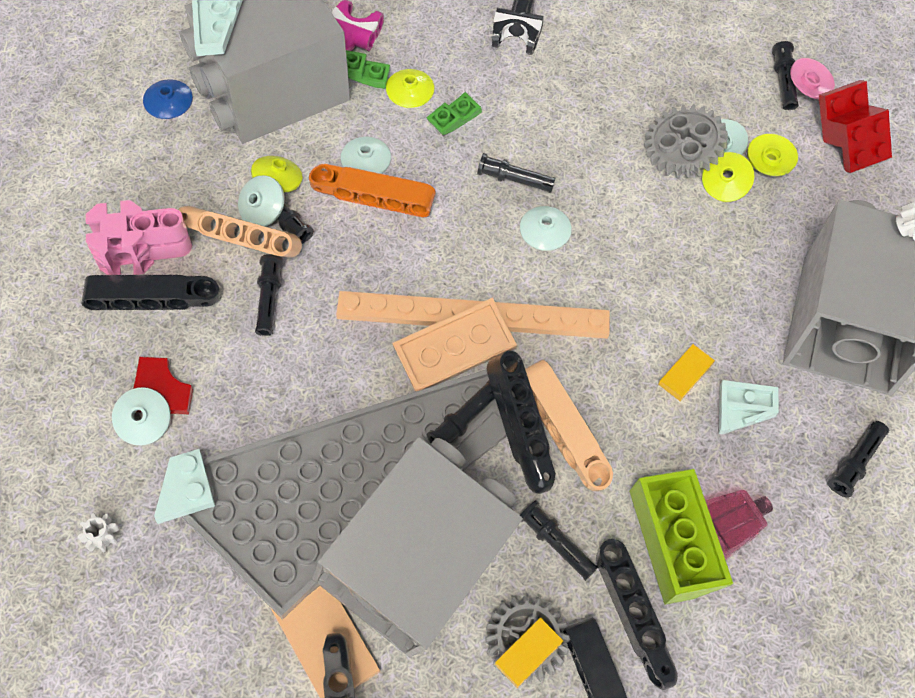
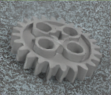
[644,104,728,178]

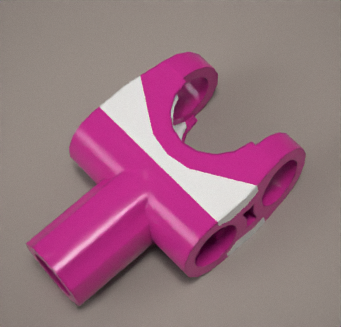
[332,0,384,51]

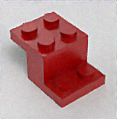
[819,80,892,173]

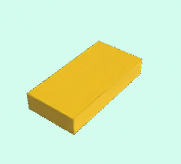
[658,344,715,402]
[494,617,563,689]

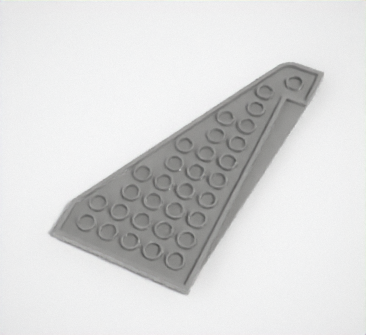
[160,364,526,620]

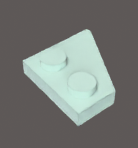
[719,380,779,434]
[154,449,215,524]

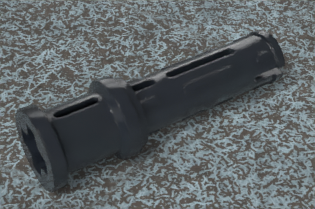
[772,41,799,110]
[477,153,556,193]
[257,197,314,244]
[255,254,284,336]
[426,380,495,444]
[828,421,890,498]
[520,500,599,581]

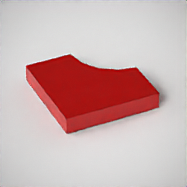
[133,357,193,415]

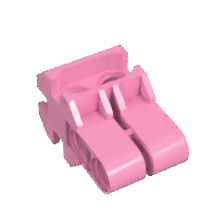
[86,200,192,275]

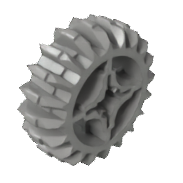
[485,596,570,684]

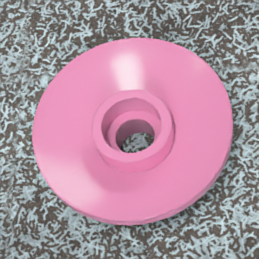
[790,58,835,99]

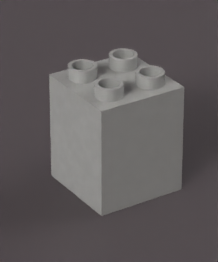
[179,0,350,144]
[783,199,915,396]
[312,436,523,657]

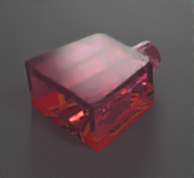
[706,490,773,560]

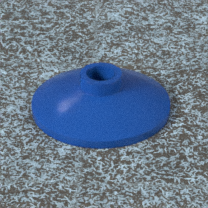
[143,79,193,119]

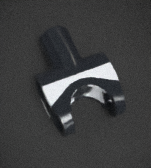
[492,0,544,55]

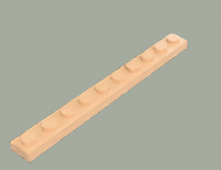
[336,291,610,339]

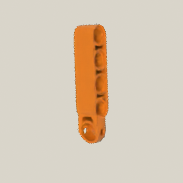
[309,164,436,218]

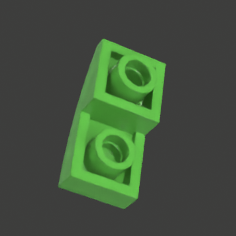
[346,50,390,89]
[426,92,482,135]

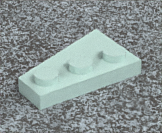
[192,0,243,56]

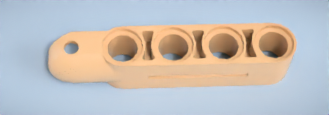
[178,206,302,258]
[525,360,613,492]

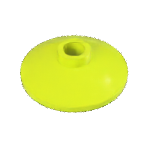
[386,69,434,108]
[747,134,798,176]
[702,152,754,202]
[251,156,303,193]

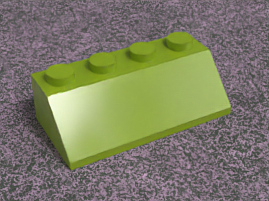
[629,469,734,605]

